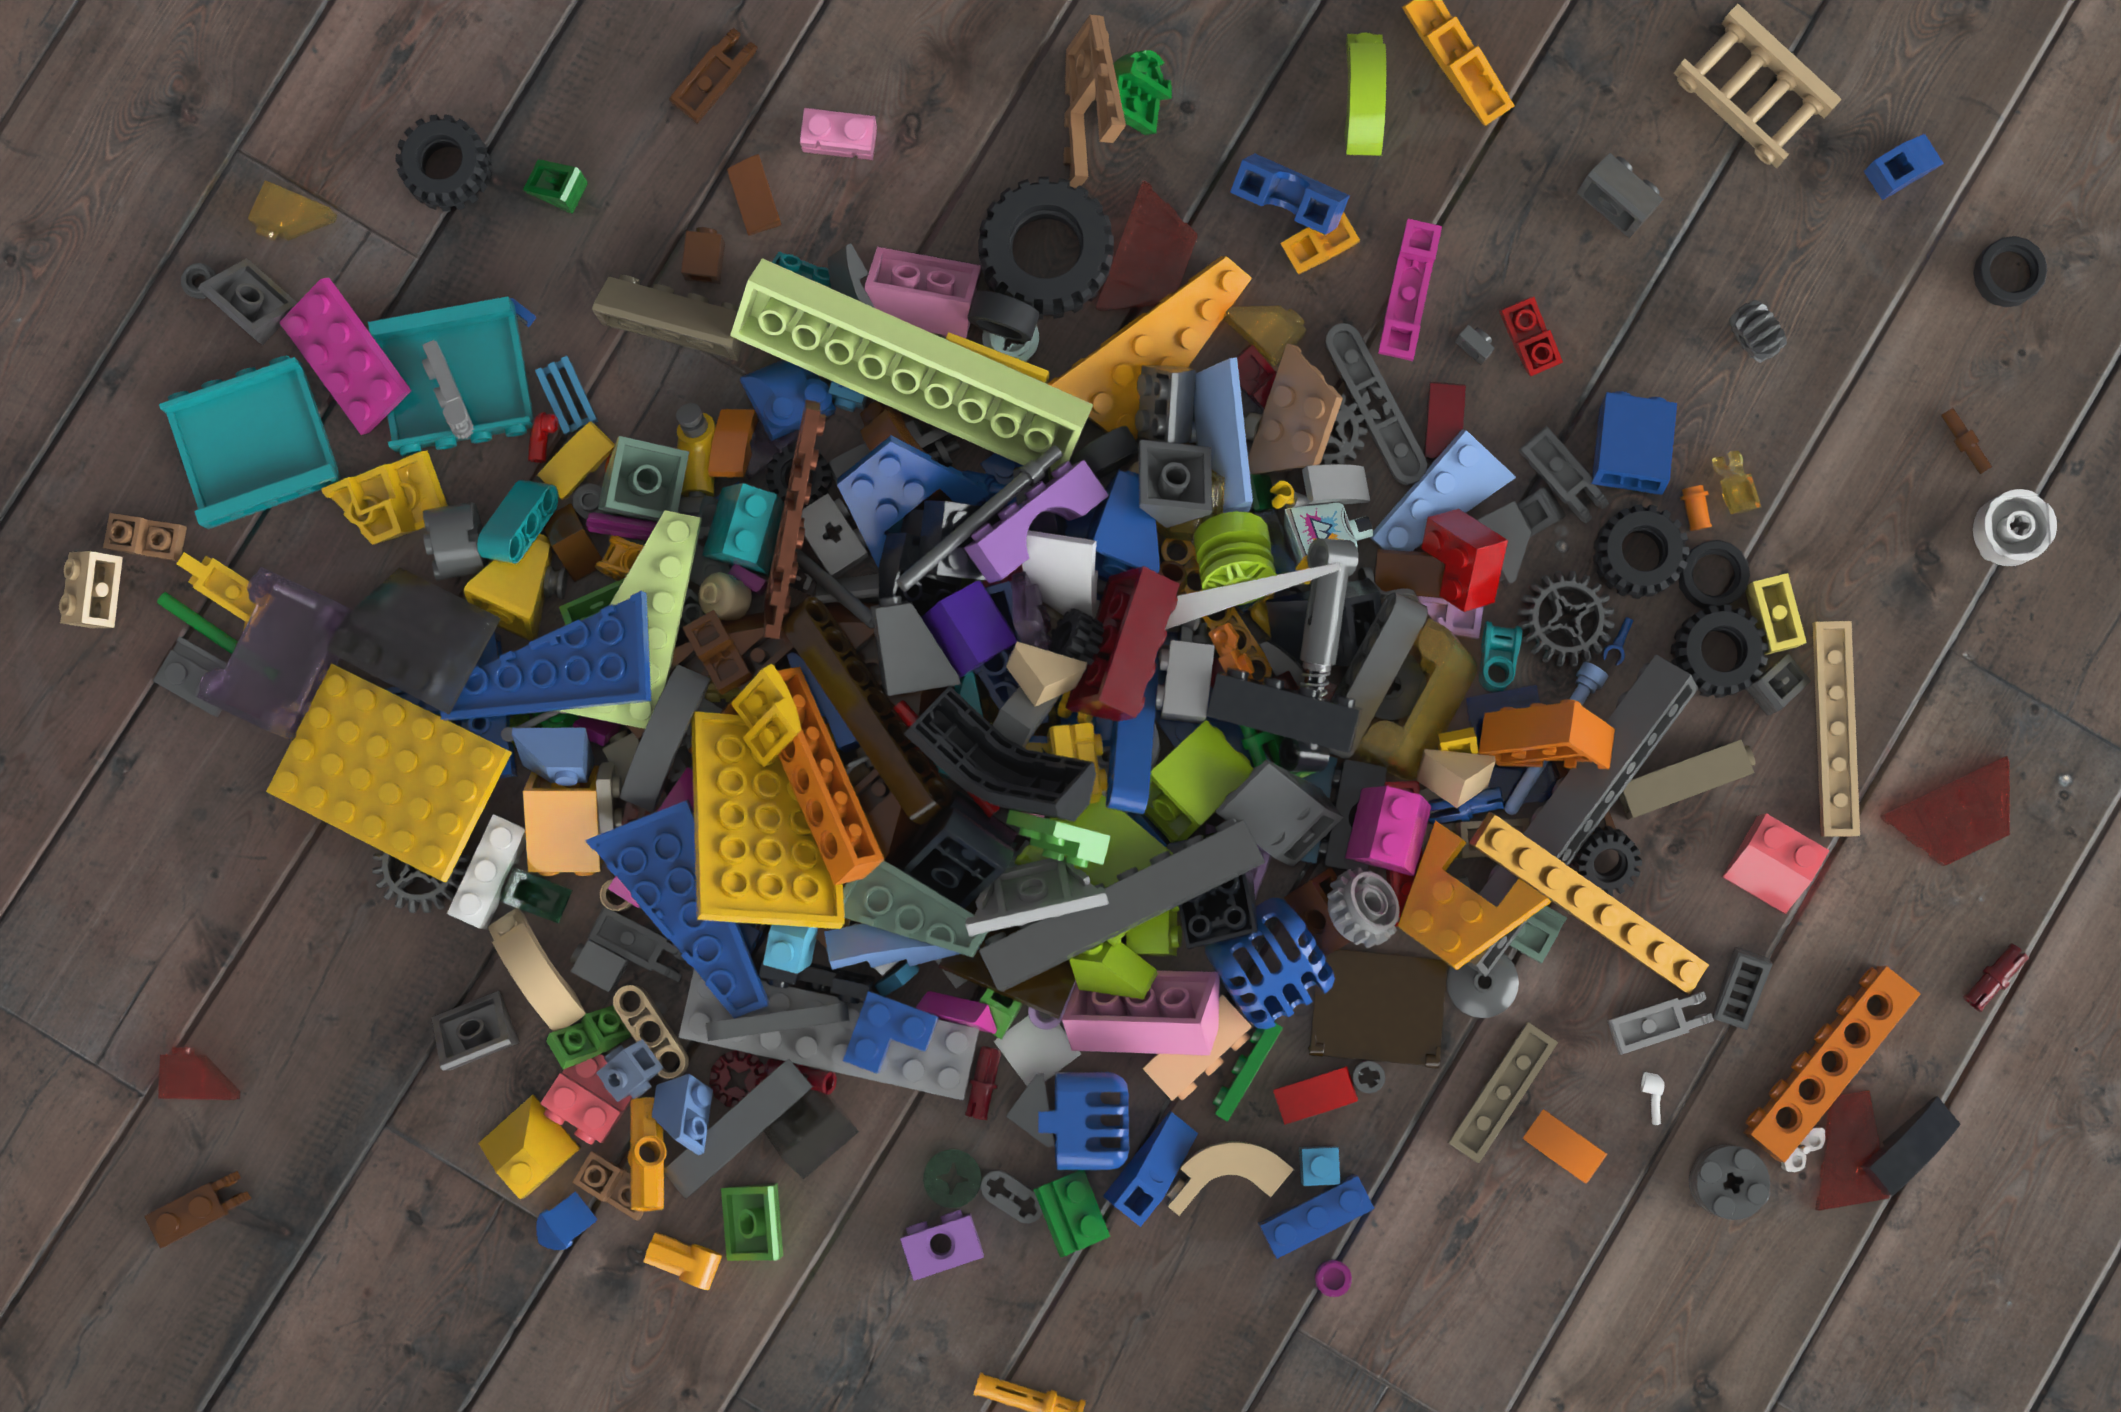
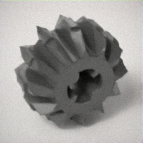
[1729,300,1787,363]

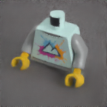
[1270,481,1373,585]

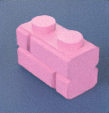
[800,108,877,160]

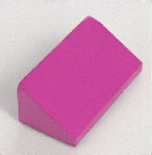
[916,991,997,1034]

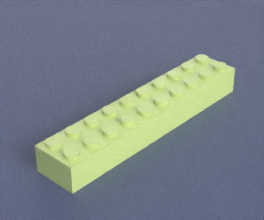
[730,258,1093,478]

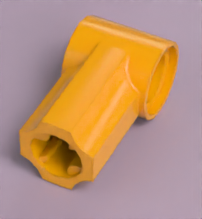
[643,1232,722,1290]

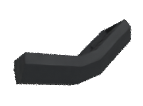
[904,686,1096,822]

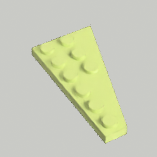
[557,510,702,729]

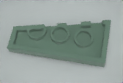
[843,860,988,957]

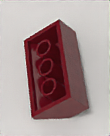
[1065,566,1180,722]

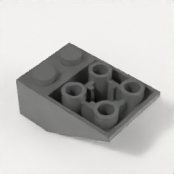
[1215,760,1344,867]

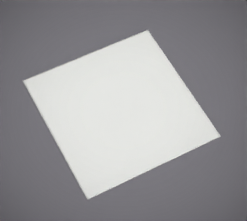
[994,1011,1081,1086]

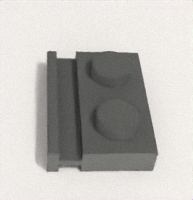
[153,636,244,717]

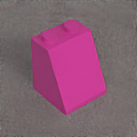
[1345,786,1432,876]

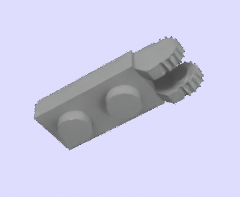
[421,340,474,440]
[1607,991,1714,1055]

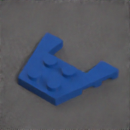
[837,435,989,569]

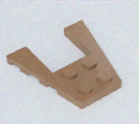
[1063,14,1126,188]

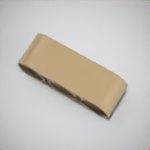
[613,985,689,1078]

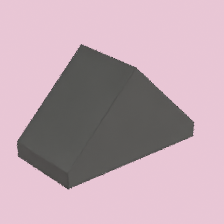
[1746,654,1811,716]
[993,687,1059,748]
[1006,1073,1055,1147]

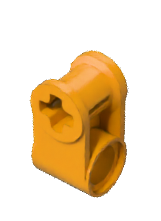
[595,535,644,581]

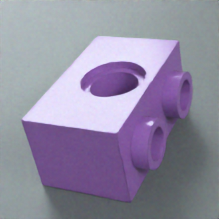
[900,1210,984,1281]

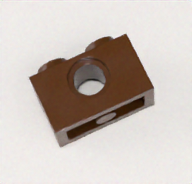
[1284,867,1351,957]

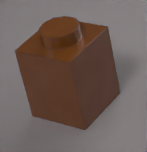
[681,227,725,284]

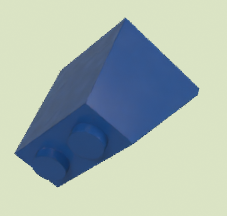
[1085,470,1160,581]

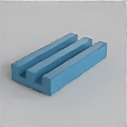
[535,356,598,436]

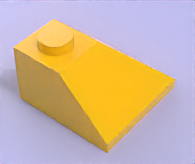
[478,1094,581,1199]

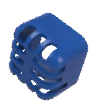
[1205,898,1335,1030]
[1038,1072,1129,1170]

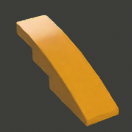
[1402,0,1514,126]

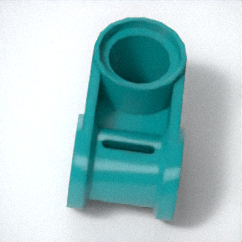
[1478,621,1522,693]

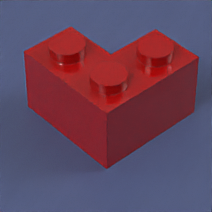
[1421,509,1508,612]

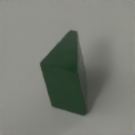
[1250,474,1276,514]

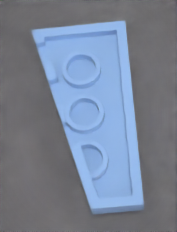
[1369,429,1516,551]

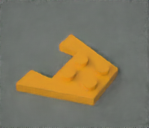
[1398,820,1551,970]

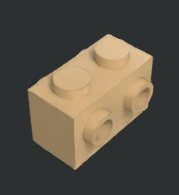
[59,551,123,628]

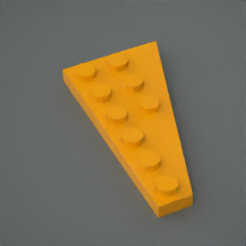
[1047,256,1252,440]

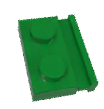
[1033,1170,1110,1257]

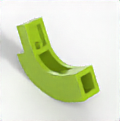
[1345,32,1386,156]

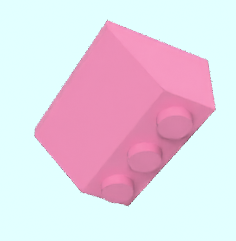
[865,247,981,339]

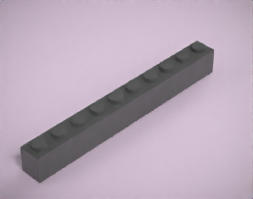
[1466,654,1698,977]

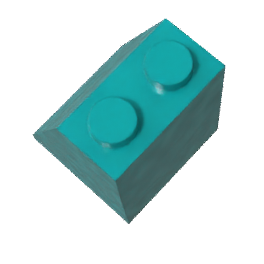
[702,483,784,577]

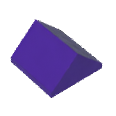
[921,580,1019,680]

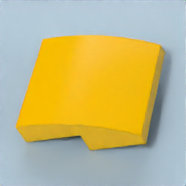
[731,664,801,767]

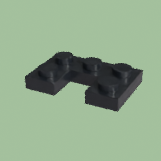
[759,961,875,1004]

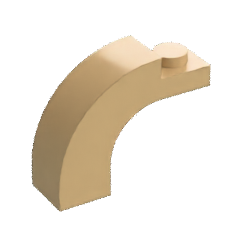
[488,907,586,1032]
[1167,1141,1294,1216]

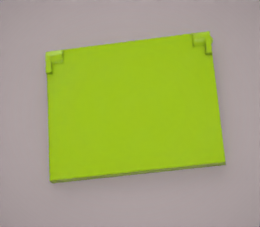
[1014,794,1173,947]

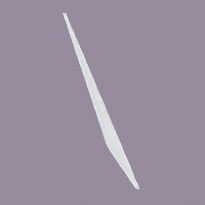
[1165,563,1340,629]

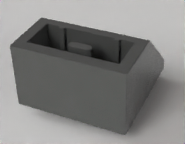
[1135,365,1196,444]

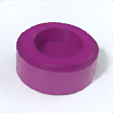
[1315,1260,1352,1297]

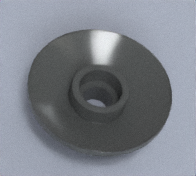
[1446,953,1519,1018]

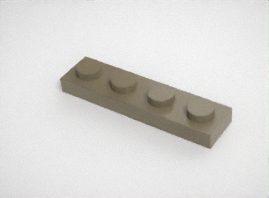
[1447,1022,1558,1163]

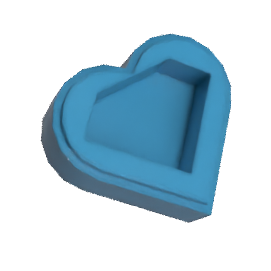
[874,961,919,996]

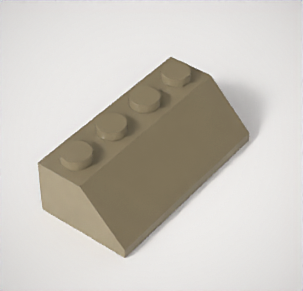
[592,275,743,361]

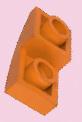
[708,409,758,478]
[1522,1109,1608,1184]

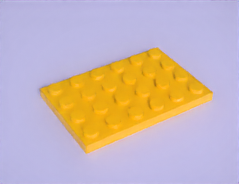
[266,663,512,883]
[691,711,845,929]

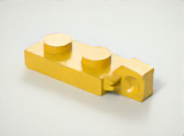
[176,552,275,627]

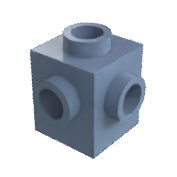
[596,1039,664,1102]

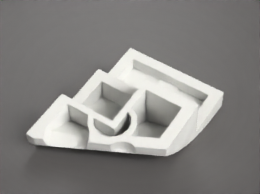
[1022,530,1100,618]

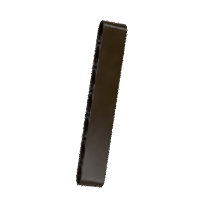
[782,596,952,824]

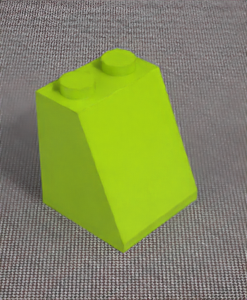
[1143,720,1253,843]

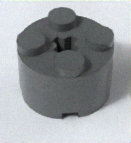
[423,502,488,581]
[1689,1144,1770,1220]

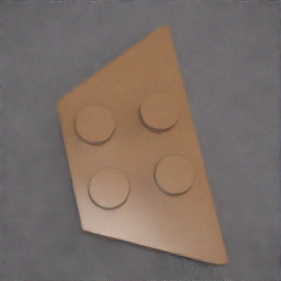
[1248,343,1343,474]

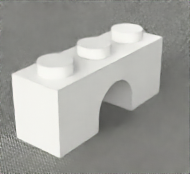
[447,815,526,929]

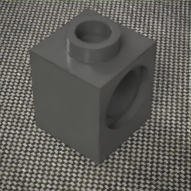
[570,940,630,992]

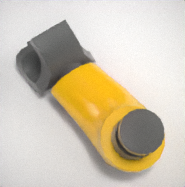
[676,403,718,539]

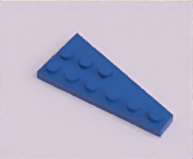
[440,591,651,721]
[585,799,770,1018]

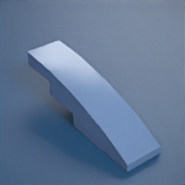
[824,924,980,969]

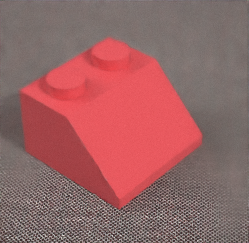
[1722,813,1830,914]

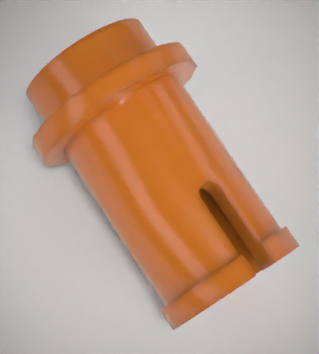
[1680,485,1712,531]

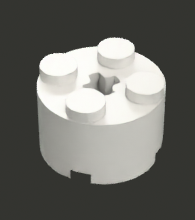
[1973,489,2057,566]

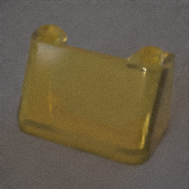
[1354,618,1478,780]

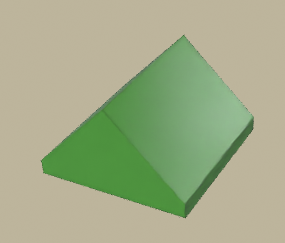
[721,1183,783,1261]

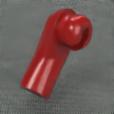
[528,412,559,463]

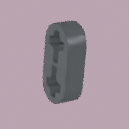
[981,1170,1042,1223]

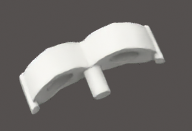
[1781,1126,1825,1172]

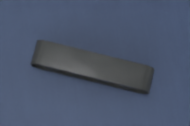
[1329,592,1428,759]
[664,1059,813,1199]

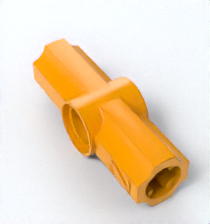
[627,1097,667,1211]

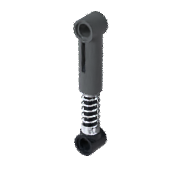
[1279,538,1358,772]

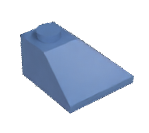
[512,728,594,786]

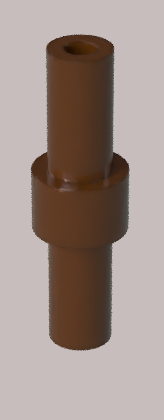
[1941,408,1992,474]

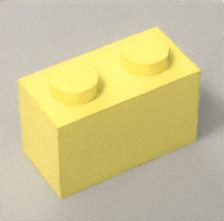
[1745,573,1807,655]

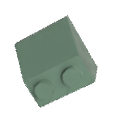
[598,436,689,522]

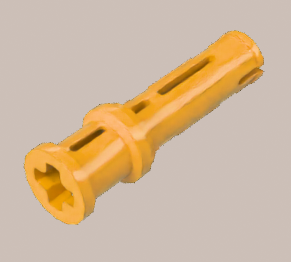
[974,1372,1086,1412]

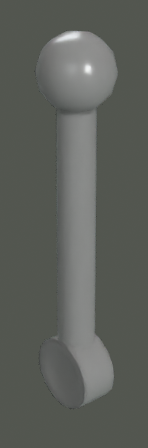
[501,711,566,742]

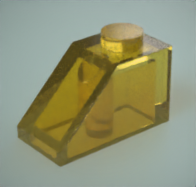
[248,180,337,241]
[1223,305,1306,367]

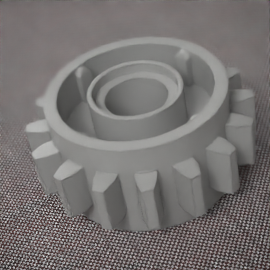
[1327,868,1400,948]

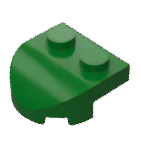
[1113,50,1172,135]

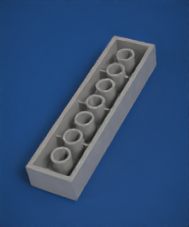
[679,969,979,1100]

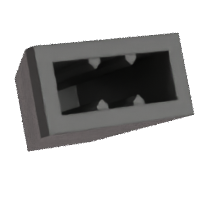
[871,596,960,696]

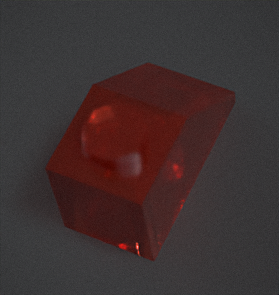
[158,1047,240,1100]

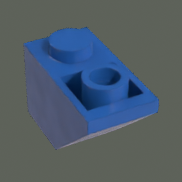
[1864,134,1944,201]

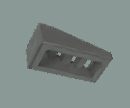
[1712,947,1772,1030]

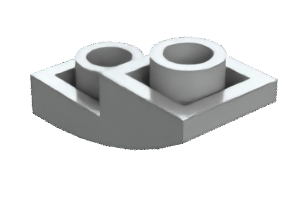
[1302,464,1370,505]

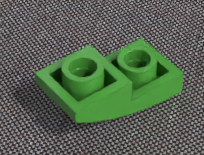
[546,1005,631,1069]

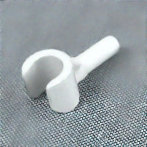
[1641,1072,1664,1125]

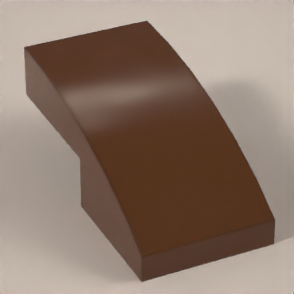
[683,610,753,695]

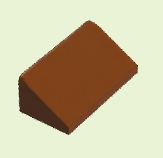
[727,154,782,236]

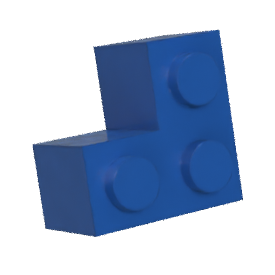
[843,991,939,1074]

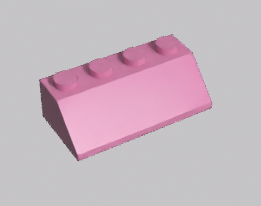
[1062,971,1220,1055]

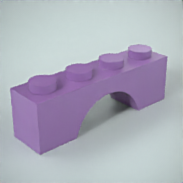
[964,460,1109,583]

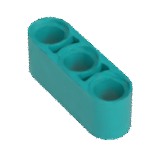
[477,479,558,564]

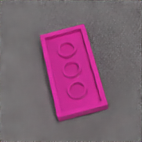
[279,277,412,435]

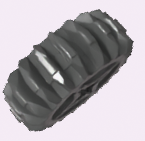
[1517,571,1615,667]
[372,843,471,913]

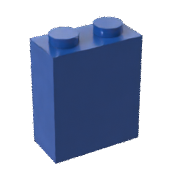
[1592,391,1677,495]

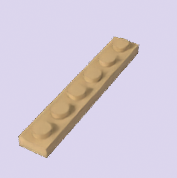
[1812,621,1860,837]

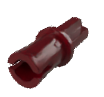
[965,1046,1001,1120]

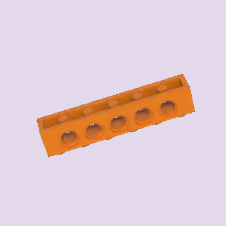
[777,667,884,885]
[1744,966,1921,1163]

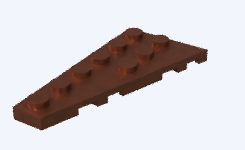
[764,400,826,639]

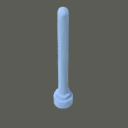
[1504,662,1609,815]

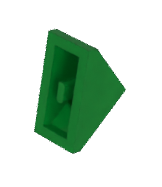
[523,159,588,214]

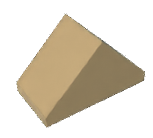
[1006,642,1087,707]
[1417,749,1496,808]

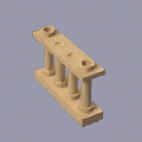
[1674,4,1842,168]

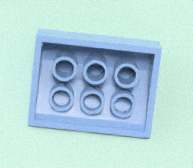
[1189,358,1253,522]

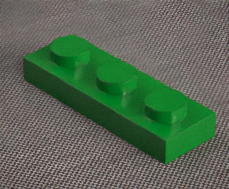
[1212,1022,1283,1122]

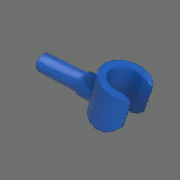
[1602,617,1633,666]

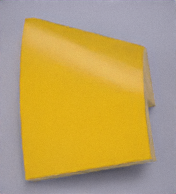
[321,451,448,545]

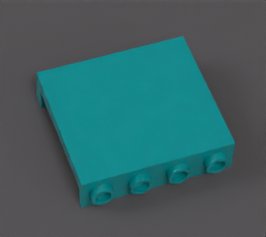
[368,296,534,456]
[159,356,342,529]

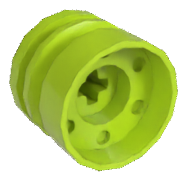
[1194,511,1276,606]

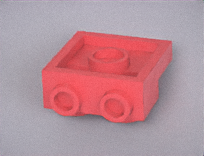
[540,1053,633,1145]

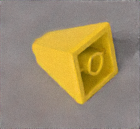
[464,533,552,641]

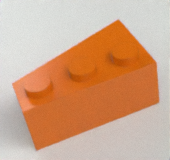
[1479,699,1615,769]

